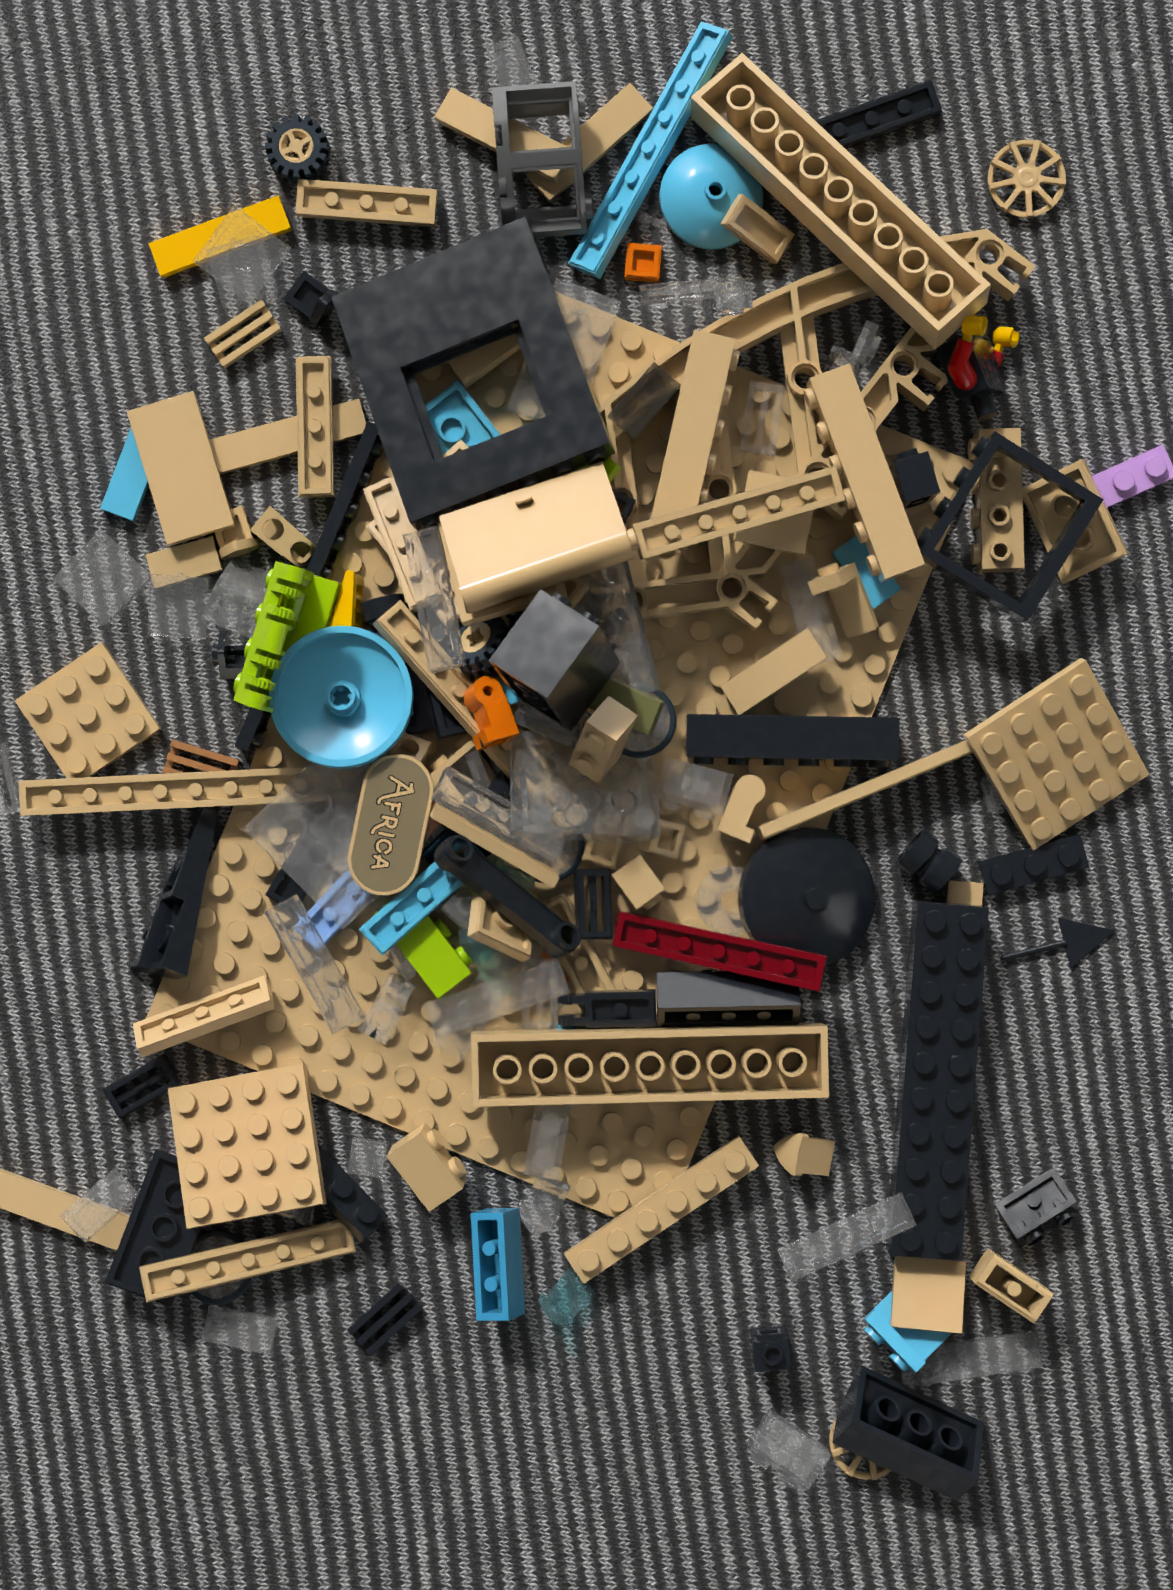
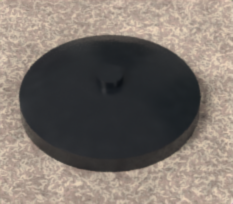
[738,827,875,965]

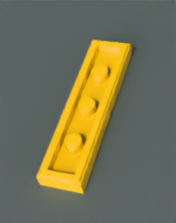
[148,195,292,278]

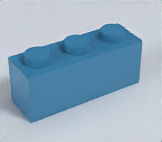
[471,1208,525,1321]

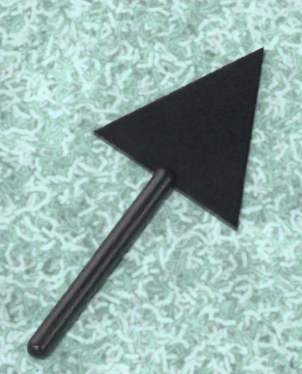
[1000,917,1115,968]

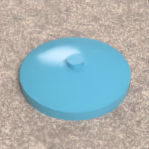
[269,626,414,769]

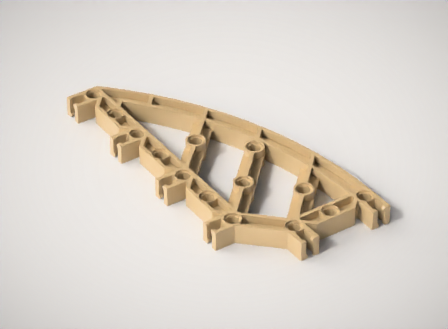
[579,229,1036,649]

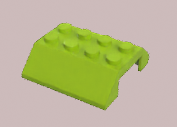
[234,561,342,713]

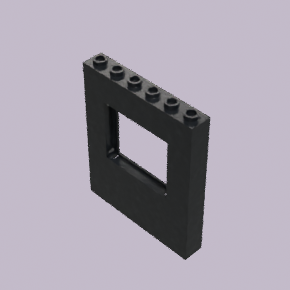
[331,216,615,532]

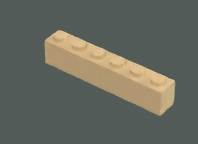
[651,329,740,552]
[803,363,925,583]

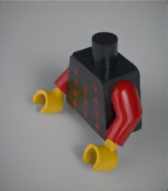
[936,315,1020,421]

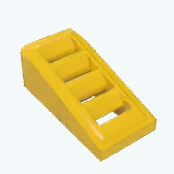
[328,570,364,628]

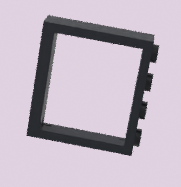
[917,431,1104,623]

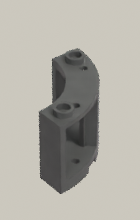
[492,81,593,238]

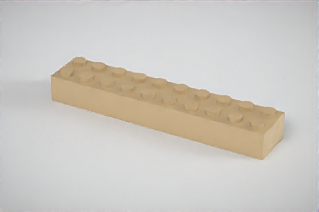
[691,53,991,349]
[471,1022,829,1107]

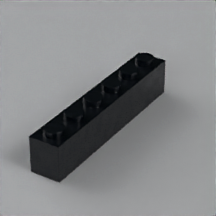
[685,714,900,768]

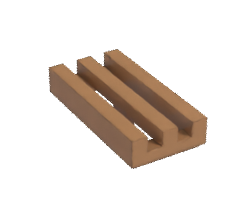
[162,739,241,774]

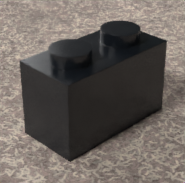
[889,448,940,509]

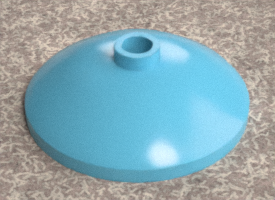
[659,144,763,250]

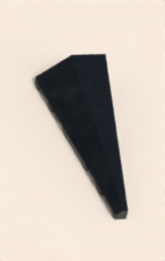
[128,806,219,980]

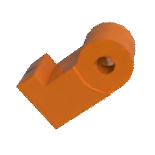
[463,676,519,751]

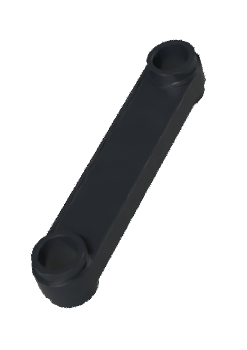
[434,835,581,958]

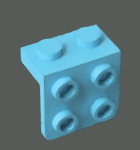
[862,1291,952,1373]

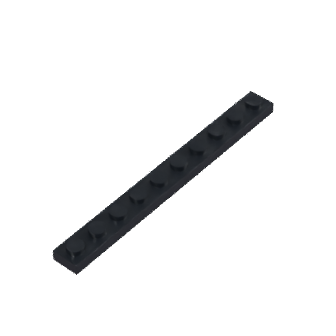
[235,422,384,753]

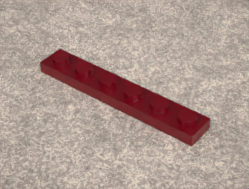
[612,911,828,991]

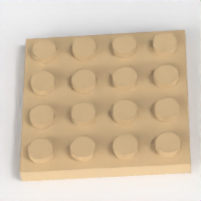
[963,658,1150,851]
[168,1063,327,1229]

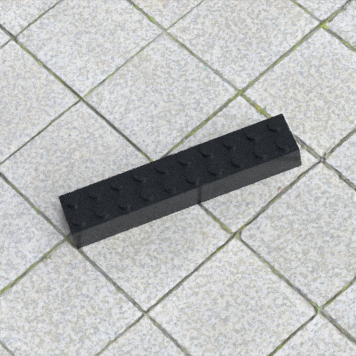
[886,900,989,1261]

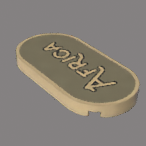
[348,754,435,895]

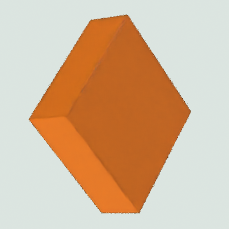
[624,243,662,283]

